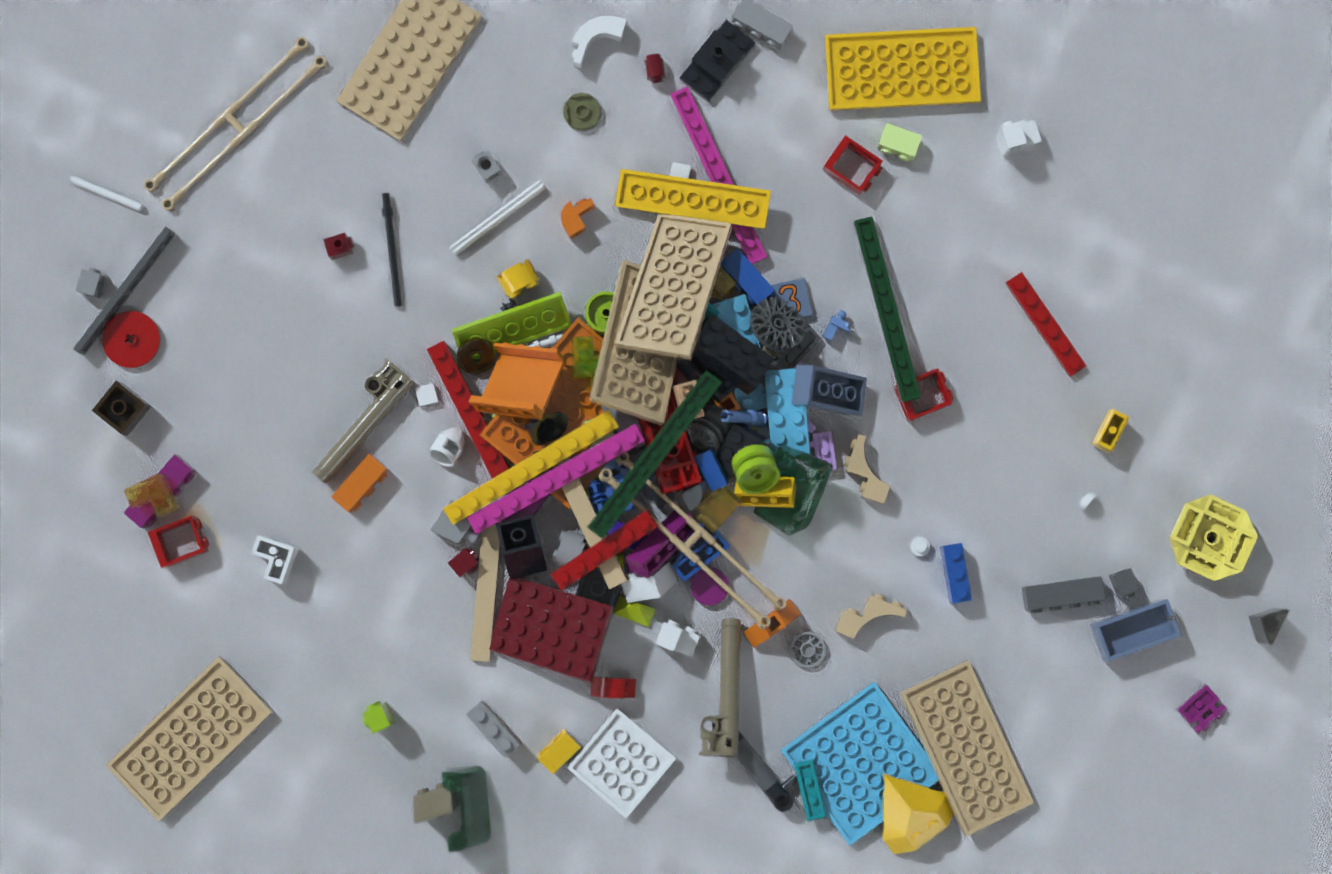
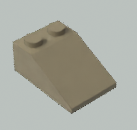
[413,781,459,824]

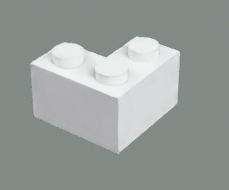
[995,119,1042,156]
[251,535,298,584]
[621,561,677,603]
[656,620,700,657]

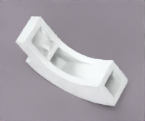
[571,16,627,69]

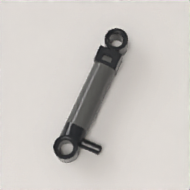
[712,715,798,812]

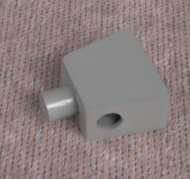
[430,500,479,544]

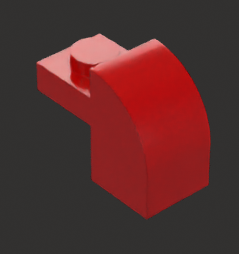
[590,677,636,699]

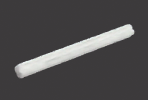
[450,180,545,255]

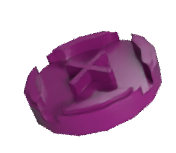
[690,567,729,605]

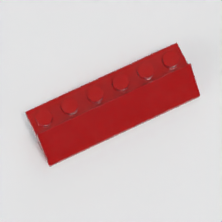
[637,389,702,494]

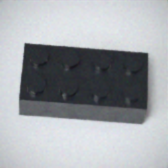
[692,314,774,395]
[576,567,620,606]

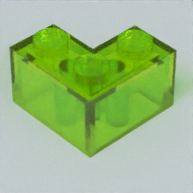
[571,336,600,378]

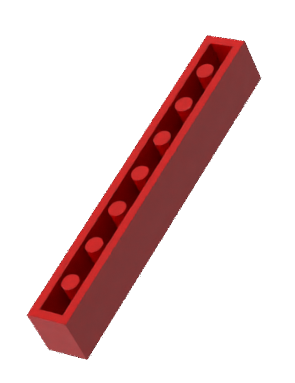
[427,340,509,478]

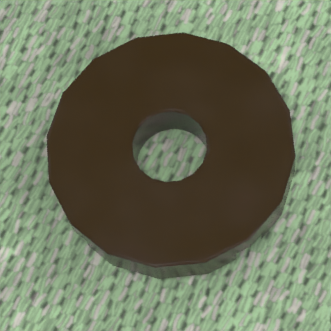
[457,338,495,374]

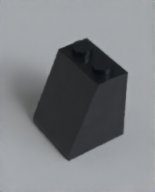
[496,514,547,580]

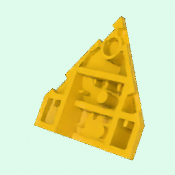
[882,773,954,854]

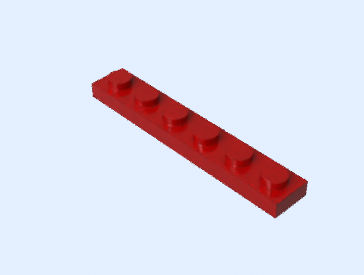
[1005,272,1087,377]
[550,509,658,590]

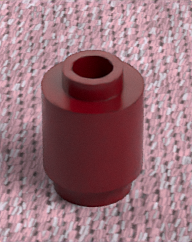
[645,54,666,83]

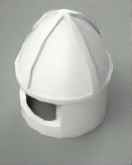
[428,427,464,467]

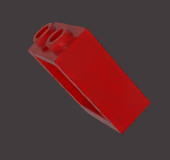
[822,135,883,195]
[893,368,954,422]
[148,515,209,568]

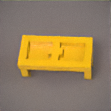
[537,728,581,774]

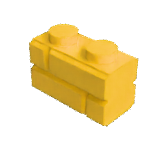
[1091,409,1130,453]

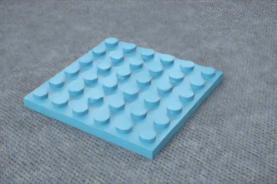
[780,681,939,846]

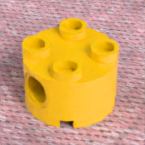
[496,259,540,299]

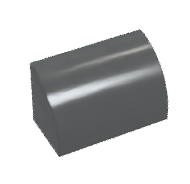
[680,478,711,511]

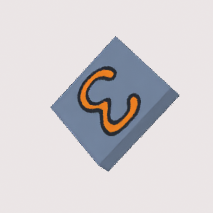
[771,278,812,318]

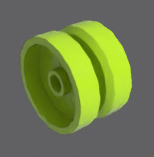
[585,291,614,337]
[732,445,780,494]

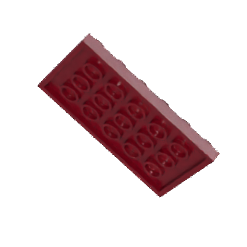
[489,578,614,683]

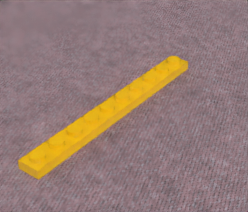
[443,410,619,525]

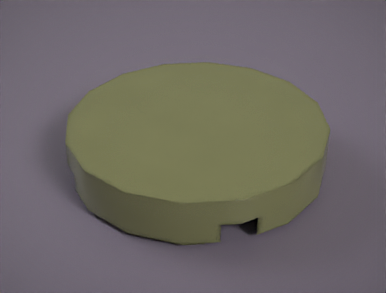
[563,93,601,131]

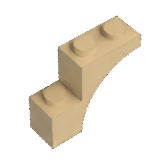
[843,434,890,504]
[835,593,907,639]

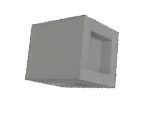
[472,151,502,184]
[75,267,106,298]

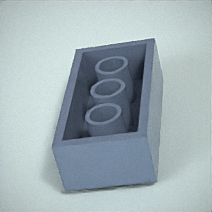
[791,365,867,416]

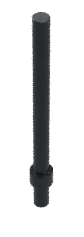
[382,193,402,307]

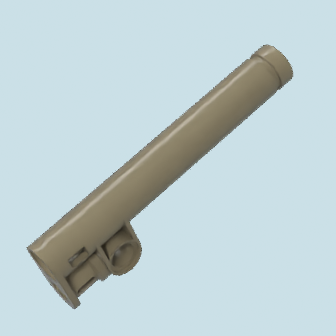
[312,358,415,484]
[699,618,741,757]

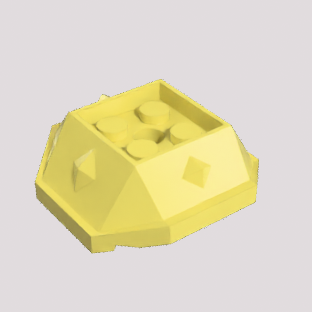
[1169,494,1258,581]

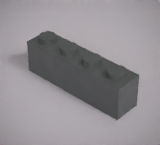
[1022,576,1105,613]

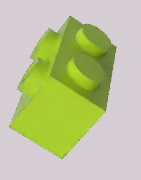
[362,701,396,734]

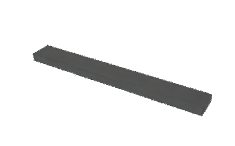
[73,226,176,355]

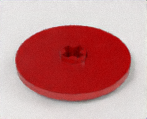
[102,311,160,368]

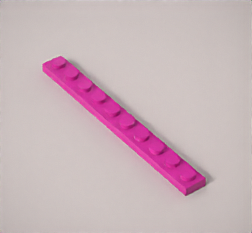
[670,86,767,265]
[467,424,646,534]

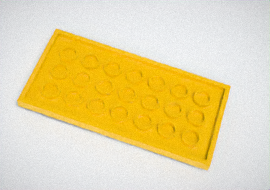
[825,27,981,111]

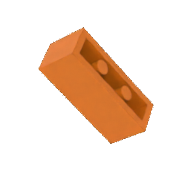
[331,454,389,513]

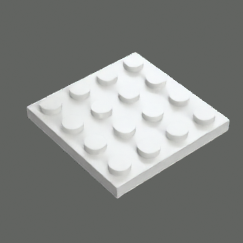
[567,708,676,818]

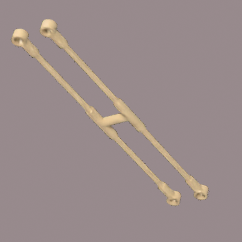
[144,37,327,211]
[599,452,786,629]

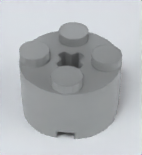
[552,530,589,568]

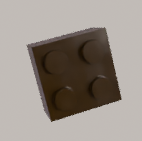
[91,381,152,436]

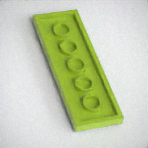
[451,292,572,360]

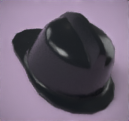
[524,412,568,446]

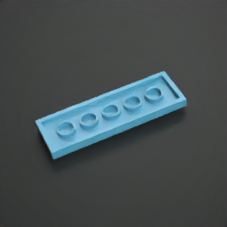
[711,294,767,412]
[765,368,813,484]

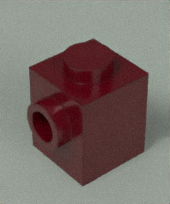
[323,232,355,260]
[448,548,479,578]

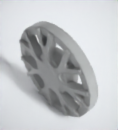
[789,631,826,668]

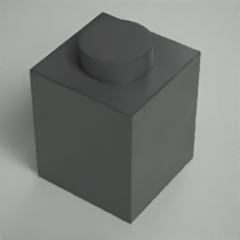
[1109,568,1139,599]

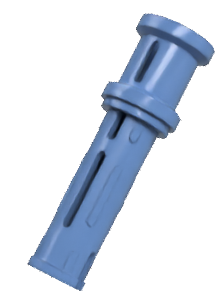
[720,409,768,428]

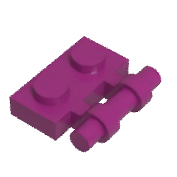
[1176,684,1227,735]

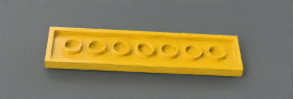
[615,169,771,229]

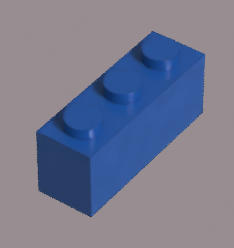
[720,248,776,307]
[940,543,972,604]

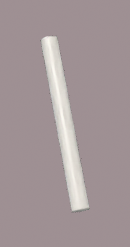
[70,176,143,211]

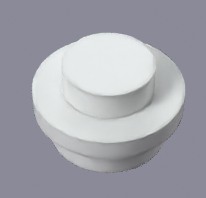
[910,537,930,556]

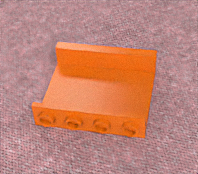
[469,342,566,420]

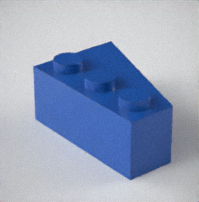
[672,516,730,582]

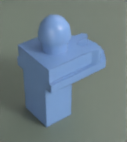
[822,310,851,342]

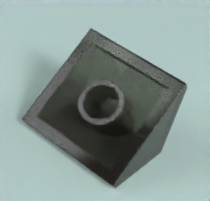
[1249,608,1290,645]

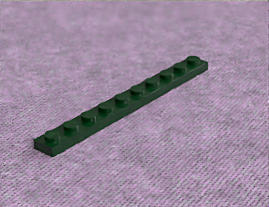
[854,216,921,403]
[587,371,722,539]

